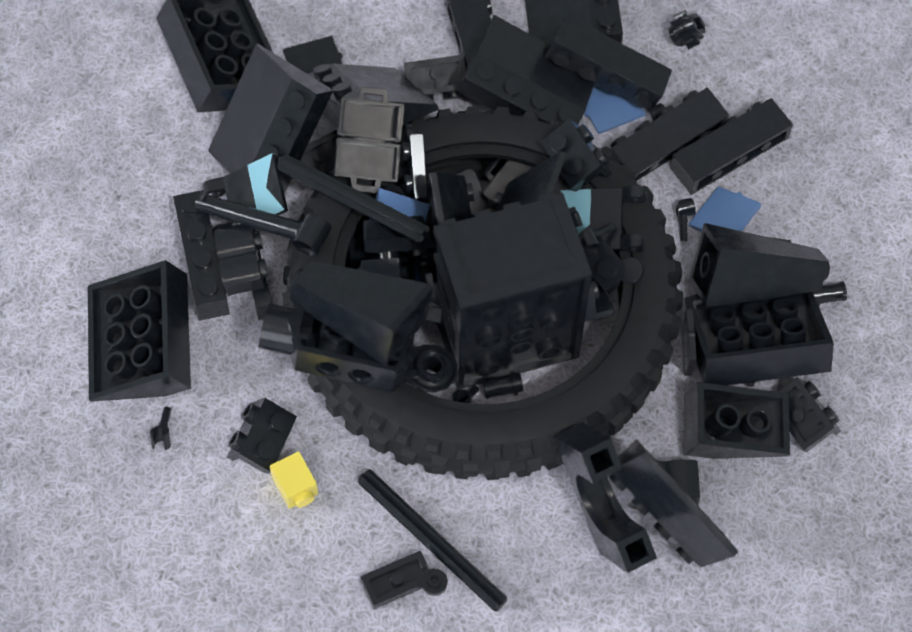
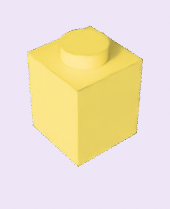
[270,451,318,509]

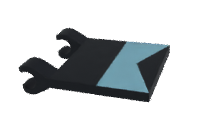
[203,153,288,235]
[560,185,646,252]

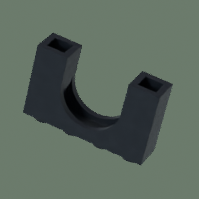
[553,422,657,573]

